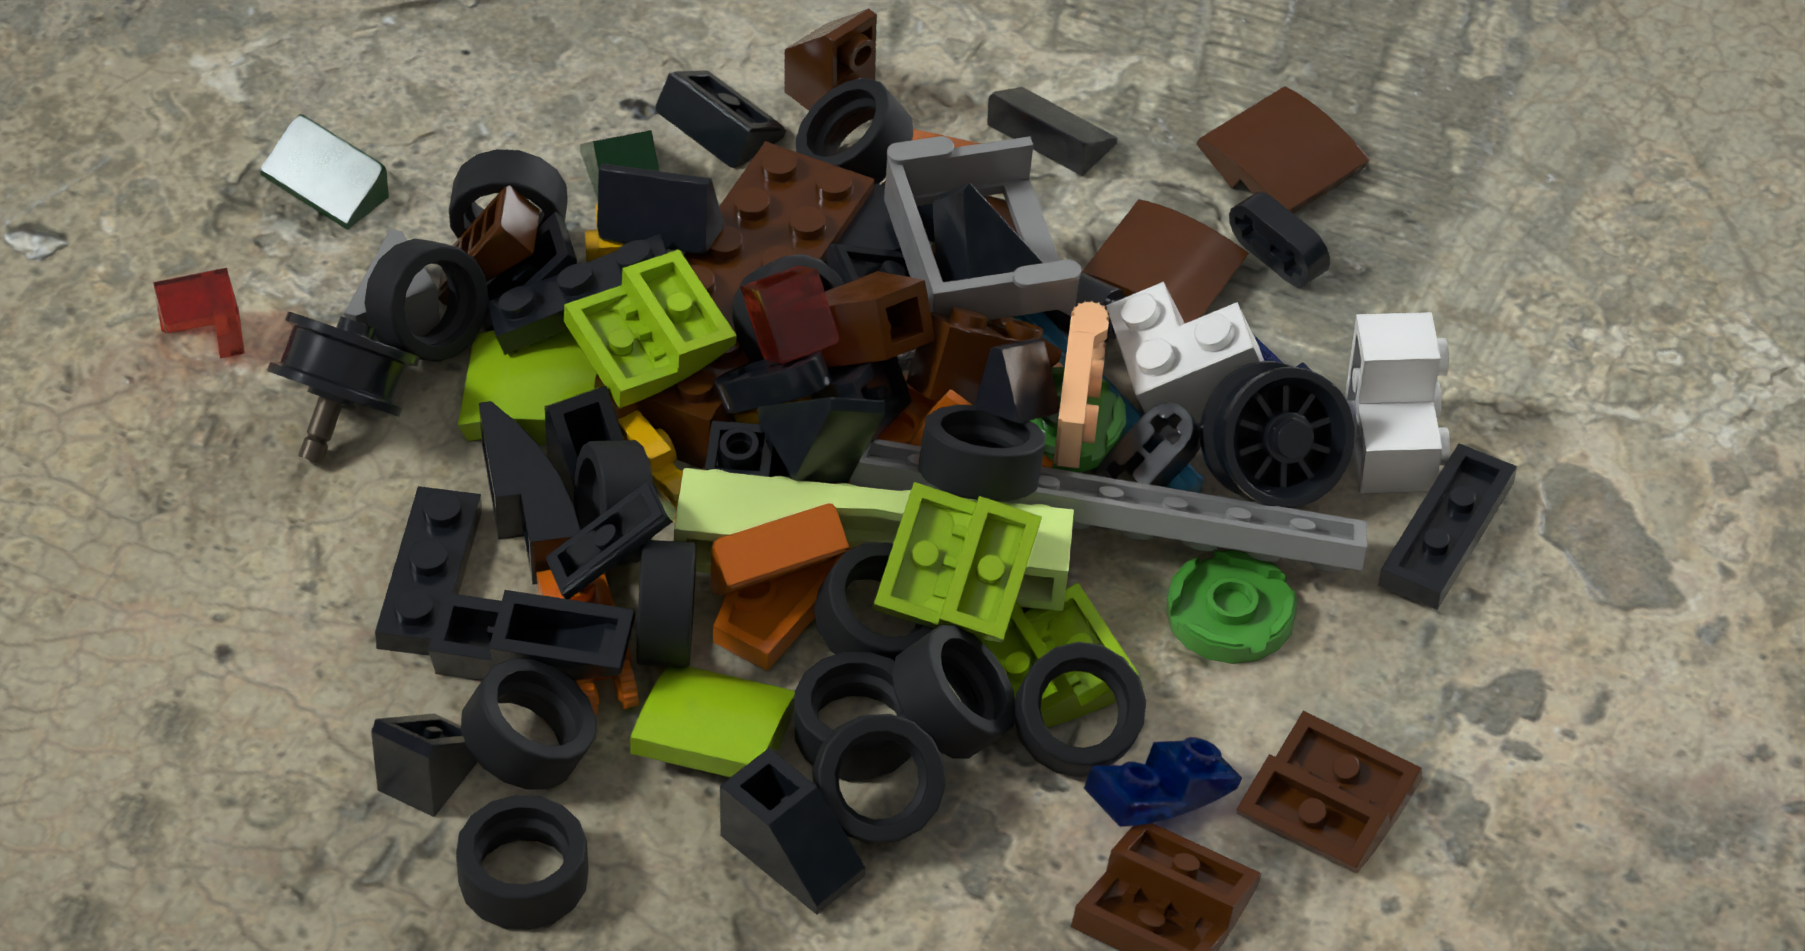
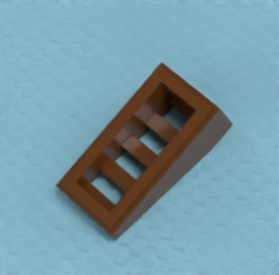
[438,186,540,306]

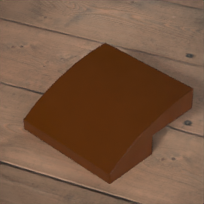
[1196,86,1370,214]
[1082,199,1249,323]
[1237,710,1422,873]
[1071,817,1262,951]

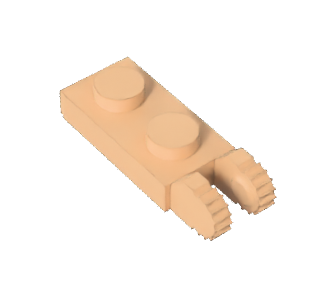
[1054,301,1109,468]

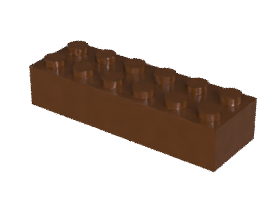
[596,141,874,469]

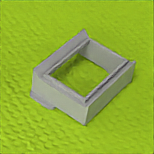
[884,136,1081,320]

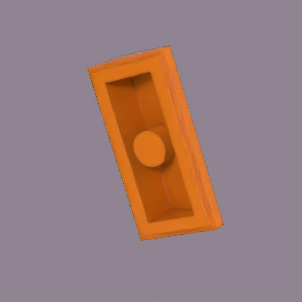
[710,503,849,596]

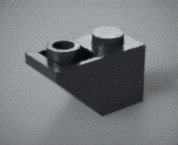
[720,748,866,915]

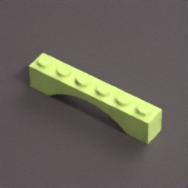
[674,468,1074,611]

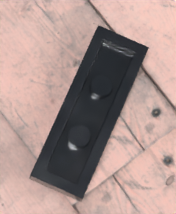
[488,234,668,355]
[1378,443,1517,610]
[375,486,482,656]

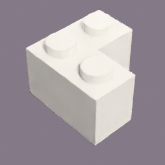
[1106,282,1264,437]
[1345,312,1450,493]

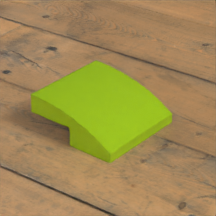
[564,250,737,409]
[458,330,598,446]
[872,482,1042,642]
[978,582,1144,728]
[630,666,795,777]

